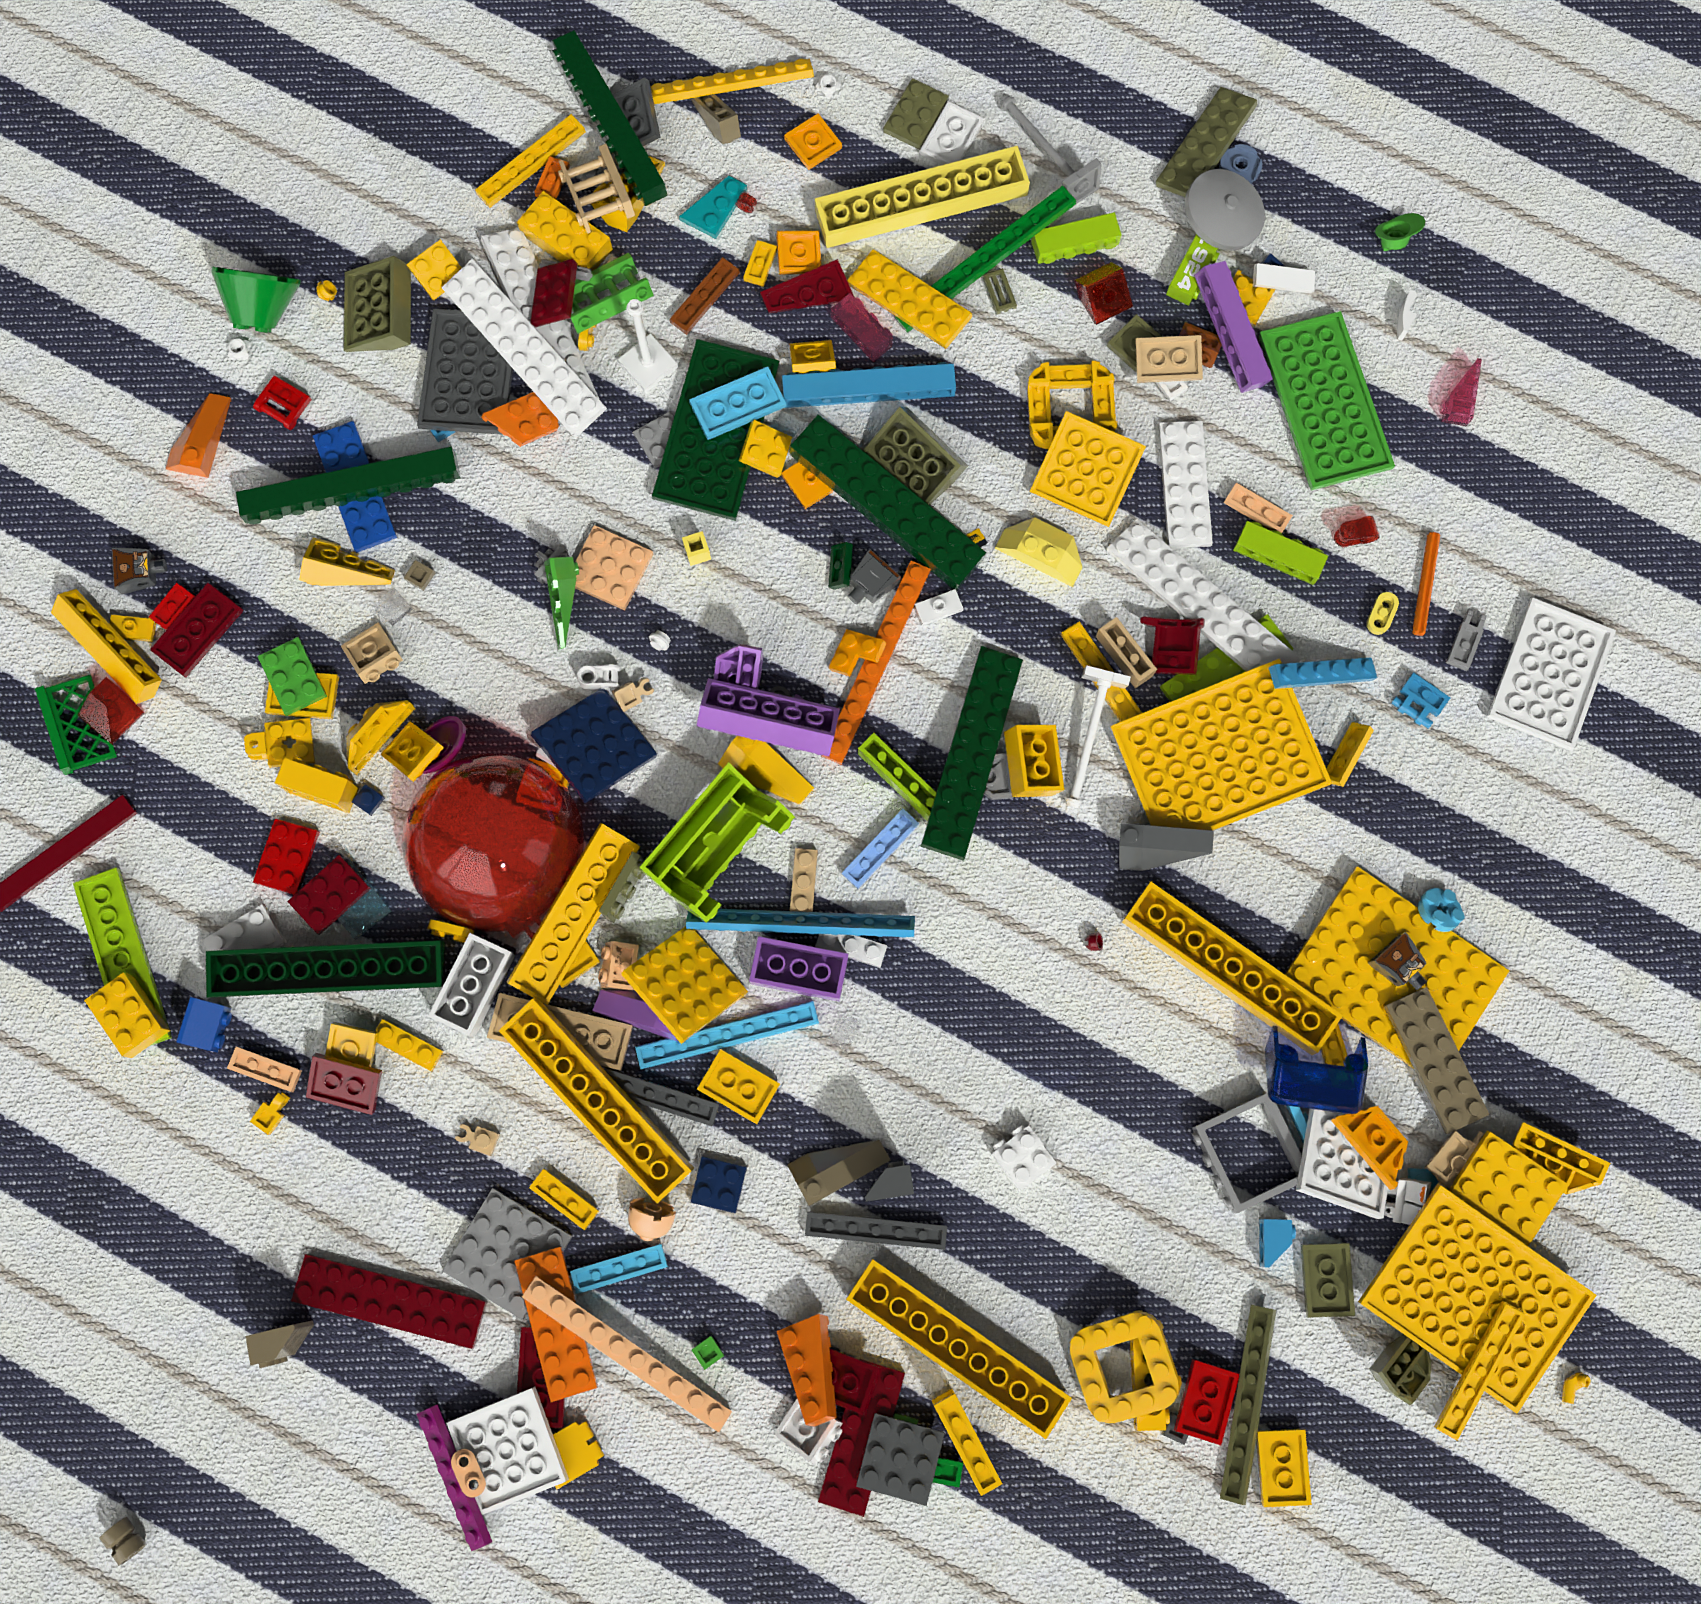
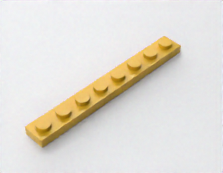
[650,59,814,104]

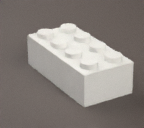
[428,933,515,1038]

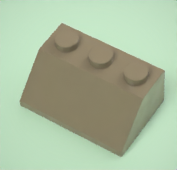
[245,1321,314,1369]

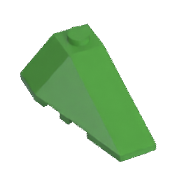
[544,557,579,650]

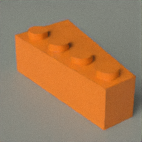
[777,1314,837,1427]

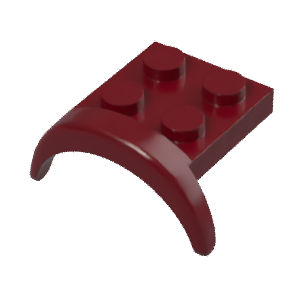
[1140,616,1205,675]

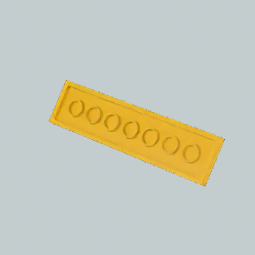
[507,823,640,1005]

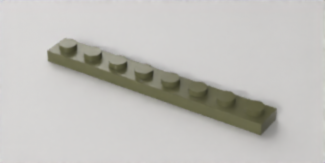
[1220,1305,1277,1505]

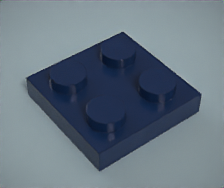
[690,1157,747,1214]

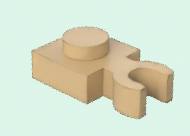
[612,677,654,712]
[455,1124,500,1156]

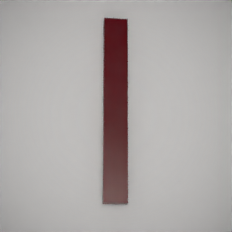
[0,795,138,913]

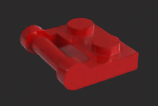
[253,376,312,430]

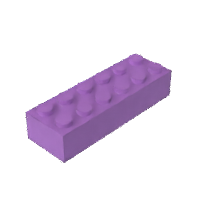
[696,678,840,757]

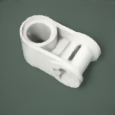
[577,664,621,691]

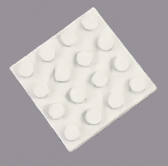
[1296,1099,1388,1219]
[447,1387,569,1515]

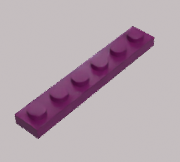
[416,1405,493,1551]

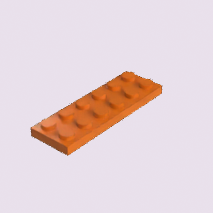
[515,1247,598,1402]

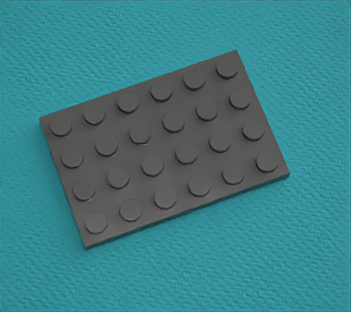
[417,309,513,435]

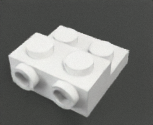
[991,1125,1056,1192]
[773,1399,843,1465]

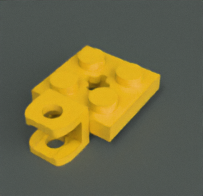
[244,718,315,768]

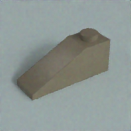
[690,94,741,144]

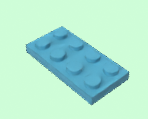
[689,367,786,440]

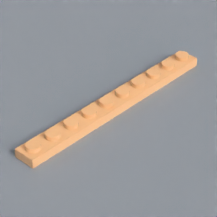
[522,1276,732,1432]

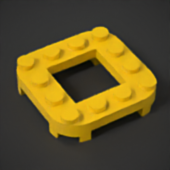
[1027,361,1117,449]
[1070,1310,1182,1423]

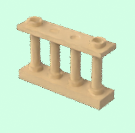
[558,144,635,233]

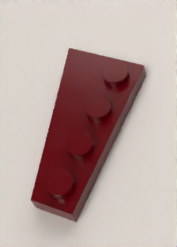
[760,259,855,314]

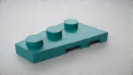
[679,176,747,239]

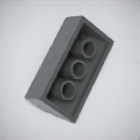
[864,1161,914,1202]

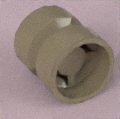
[99,1517,147,1566]

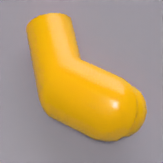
[1562,1372,1591,1404]

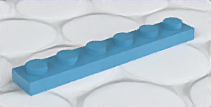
[1269,657,1378,689]

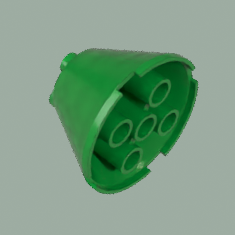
[211,266,301,333]

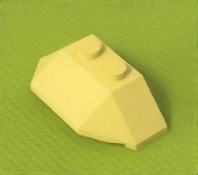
[995,517,1083,587]

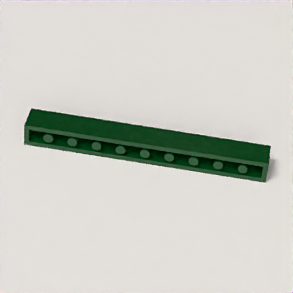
[552,30,668,206]
[236,446,461,525]

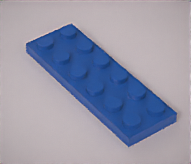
[313,421,397,553]

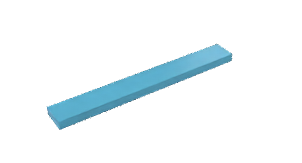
[635,1001,819,1070]

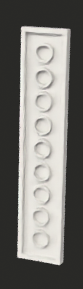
[481,228,600,400]
[442,259,607,438]
[1107,519,1302,672]

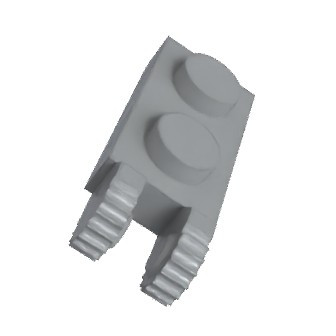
[1446,608,1487,671]

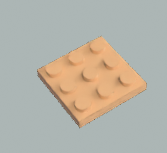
[575,525,654,611]

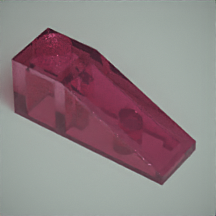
[1439,358,1482,427]

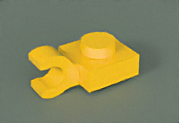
[249,1093,290,1135]

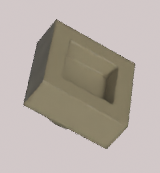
[404,560,435,591]

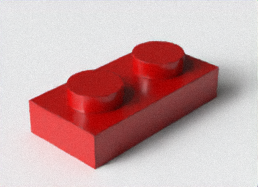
[148,583,195,630]

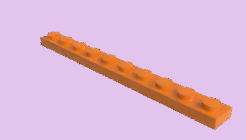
[821,561,931,765]

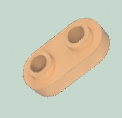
[451,1449,486,1497]

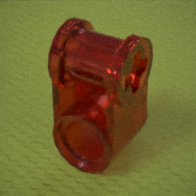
[1334,516,1380,547]

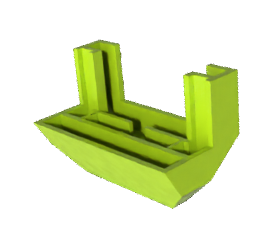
[639,762,795,923]

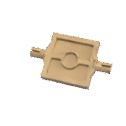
[1425,1131,1484,1193]

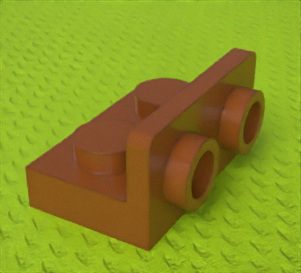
[1179,322,1222,368]

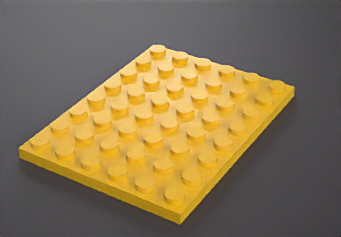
[1111,658,1332,831]
[1285,866,1510,1069]
[1358,1184,1597,1414]

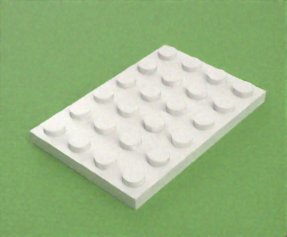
[1487,598,1616,751]

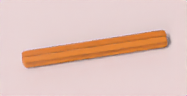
[1412,532,1440,636]

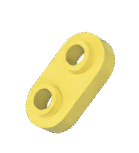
[1367,592,1399,635]

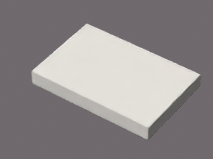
[919,101,985,165]

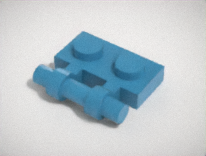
[1391,672,1451,729]

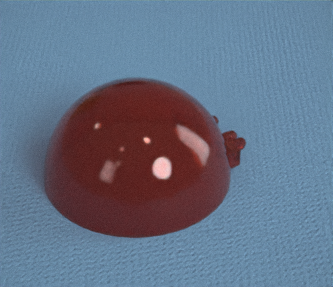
[402,753,584,940]

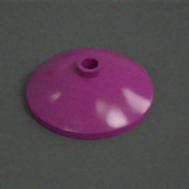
[423,716,466,774]

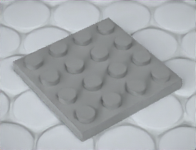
[442,1188,573,1320]

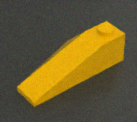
[591,156,665,232]
[299,537,395,586]
[718,736,814,805]

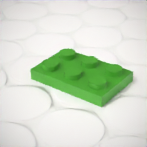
[257,637,327,716]

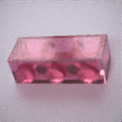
[831,293,893,362]

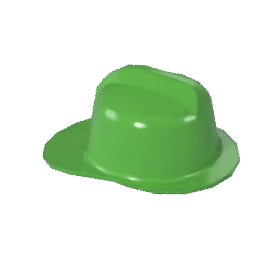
[1375,213,1426,251]

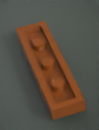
[669,257,740,335]

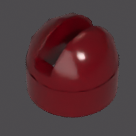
[1085,932,1103,951]

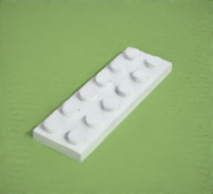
[1158,421,1213,548]

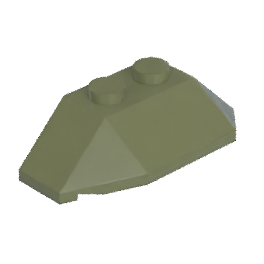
[1369,1334,1431,1405]

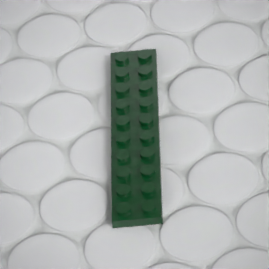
[920,646,1023,861]

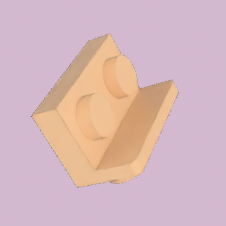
[598,941,639,990]

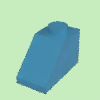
[1259,1219,1296,1268]

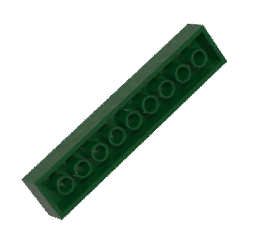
[789,415,987,591]
[206,941,445,998]

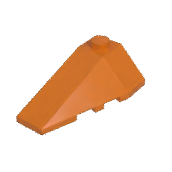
[166,393,231,478]

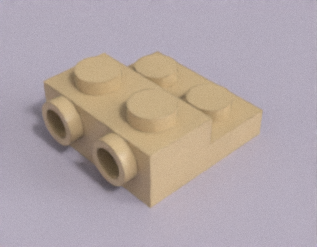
[341,622,403,684]

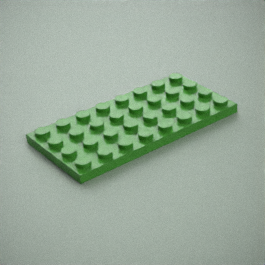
[1258,311,1395,491]

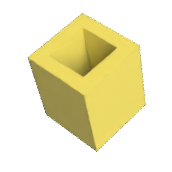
[682,531,711,566]

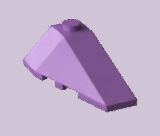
[592,990,678,1042]

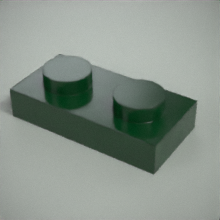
[828,542,853,590]

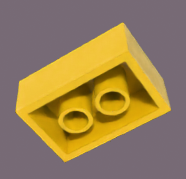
[1004,725,1064,797]
[274,757,359,814]
[84,972,171,1058]

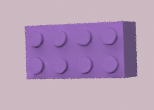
[749,936,849,1002]

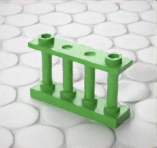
[571,253,654,334]

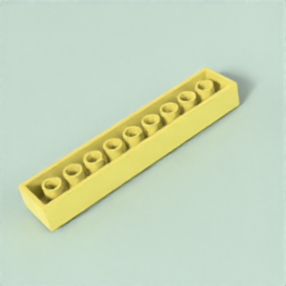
[815,146,1030,248]

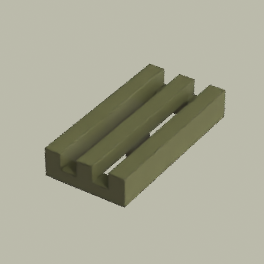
[983,268,1017,315]

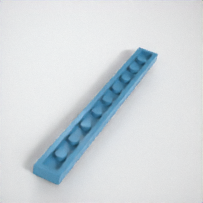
[686,909,915,938]

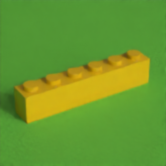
[51,589,162,704]

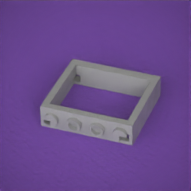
[1191,1092,1302,1213]

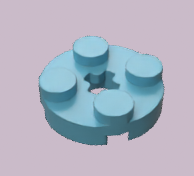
[1418,888,1465,932]

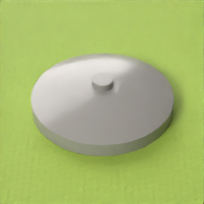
[1185,169,1265,251]

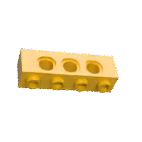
[1130,1335,1170,1431]

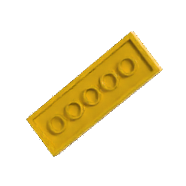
[847,249,973,349]

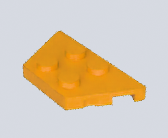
[1331,1106,1408,1190]

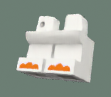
[1384,1178,1431,1225]

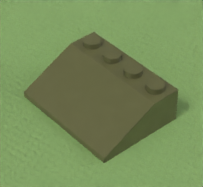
[344,256,411,352]
[863,407,968,506]

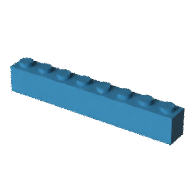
[782,362,956,408]

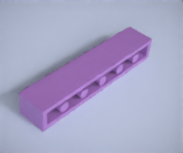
[1194,261,1273,393]

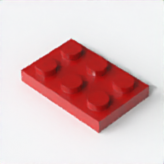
[253,819,320,895]
[1174,1359,1240,1446]

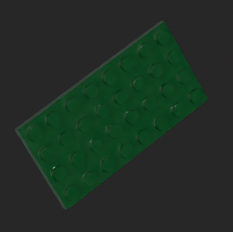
[652,339,780,521]

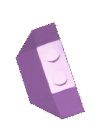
[714,644,763,690]

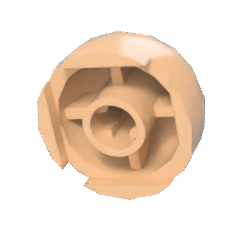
[628,1198,676,1241]

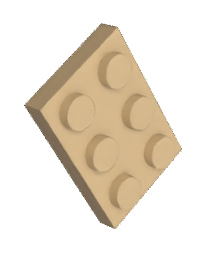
[1135,335,1203,383]

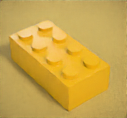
[517,191,613,271]

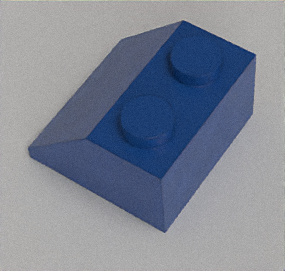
[176,997,232,1053]

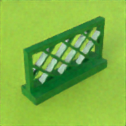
[35,675,117,775]

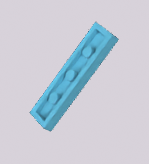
[570,1244,668,1294]

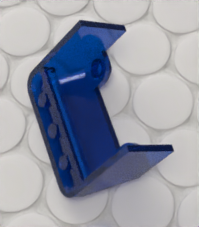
[1265,1026,1368,1114]

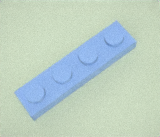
[842,809,919,889]

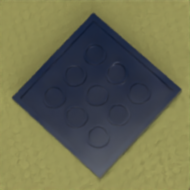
[531,689,657,803]

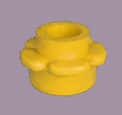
[316,280,337,301]

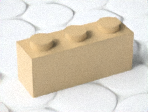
[1096,617,1157,689]

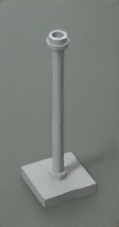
[1000,95,1101,204]

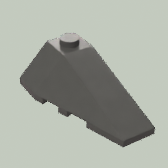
[1119,823,1214,871]

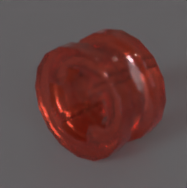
[736,193,757,213]

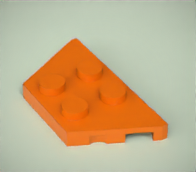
[481,392,559,447]

